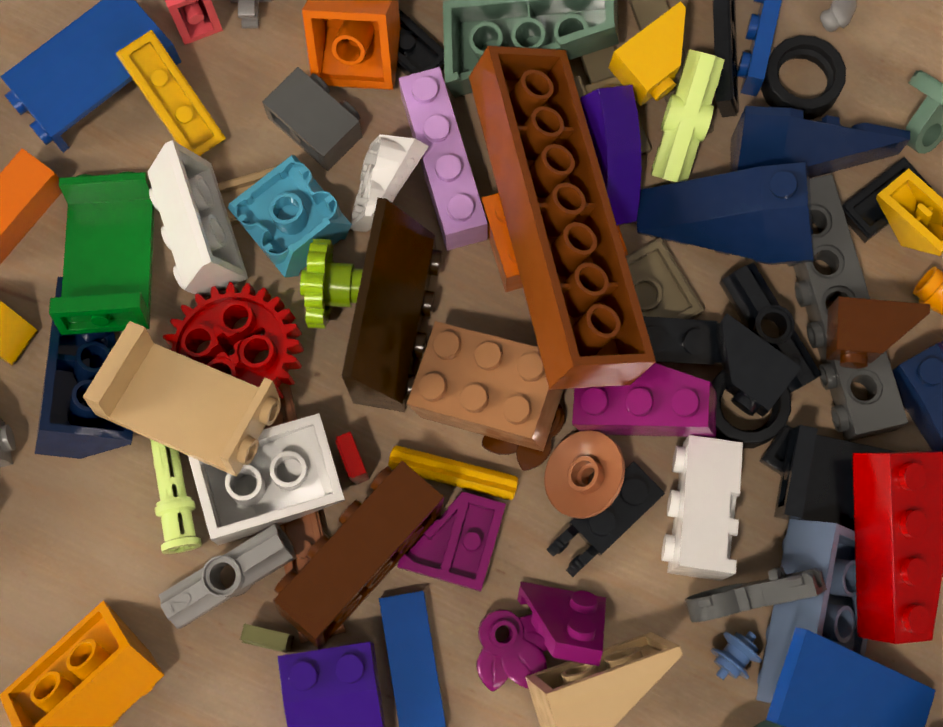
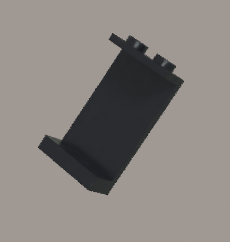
[774,425,896,531]

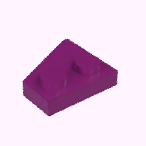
[397,492,506,592]
[517,581,606,666]

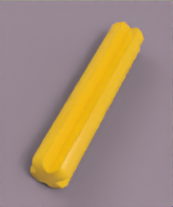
[388,445,518,500]

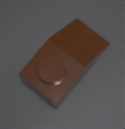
[826,296,930,369]

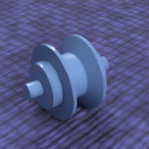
[711,631,762,680]

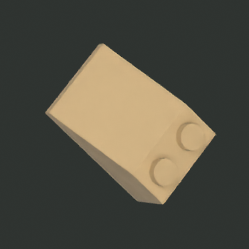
[525,632,683,727]

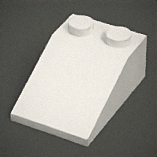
[188,413,345,545]

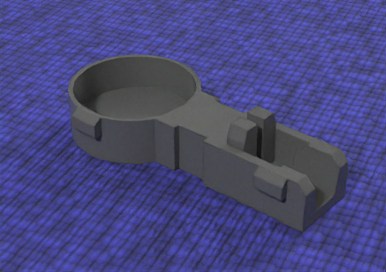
[685,566,827,622]

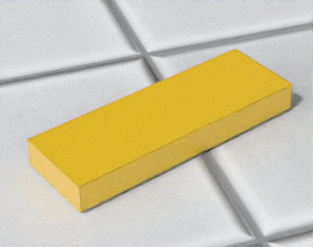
[115,30,226,156]

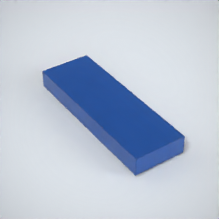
[379,591,446,727]

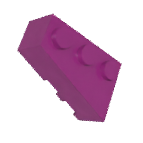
[572,363,717,437]

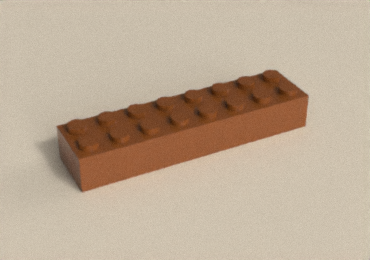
[469,46,656,390]

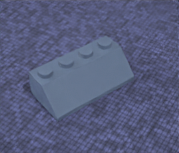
[756,519,868,704]

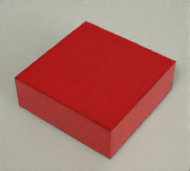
[335,431,370,485]

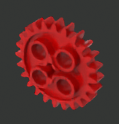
[163,282,304,400]

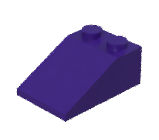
[277,642,385,727]

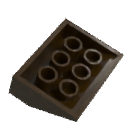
[342,198,443,412]

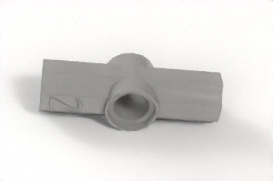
[159,524,297,629]

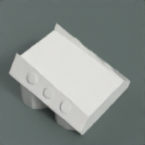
[350,134,429,232]

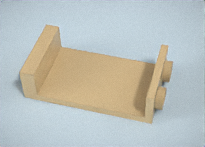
[83,321,281,477]

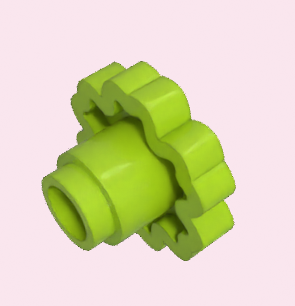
[300,238,363,329]

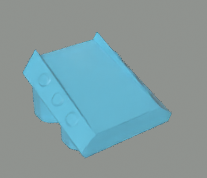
[228,155,352,277]

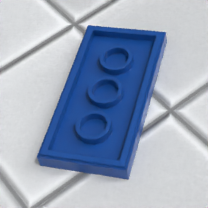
[766,627,936,727]

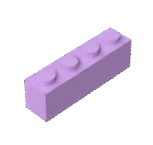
[399,67,488,251]

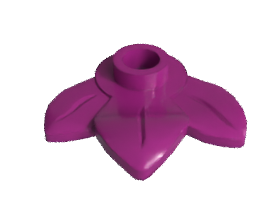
[476,609,548,692]

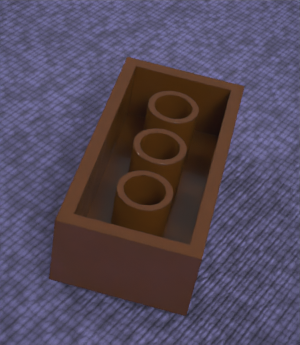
[273,461,444,649]

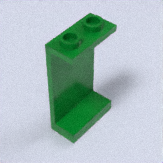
[49,171,154,335]

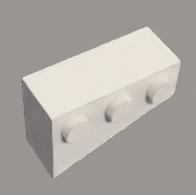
[661,435,743,581]

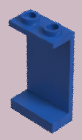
[0,0,181,153]

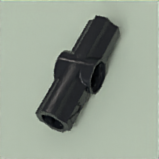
[719,262,822,393]

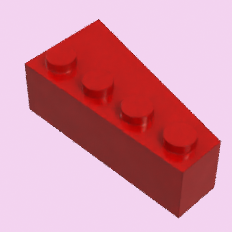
[853,451,943,644]

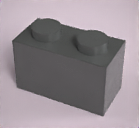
[262,67,363,171]

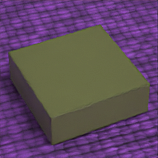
[240,624,294,653]

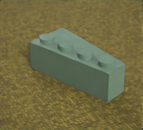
[443,0,619,98]

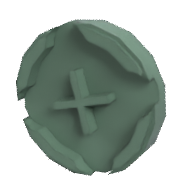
[905,70,943,154]

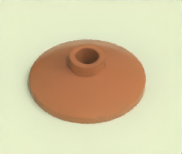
[544,430,625,519]

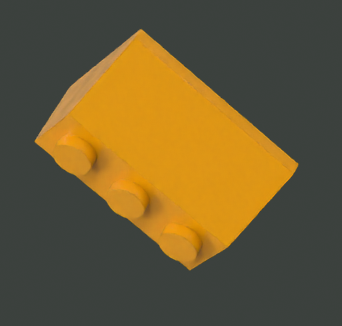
[0,600,164,727]

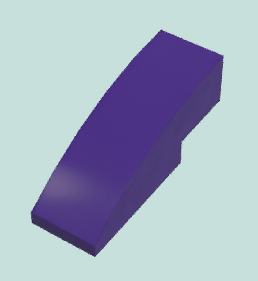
[580,85,642,226]

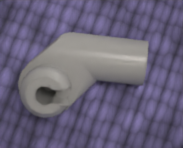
[820,0,857,32]

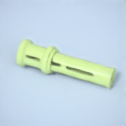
[150,439,202,554]

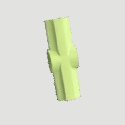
[650,49,725,183]

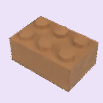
[406,321,563,452]

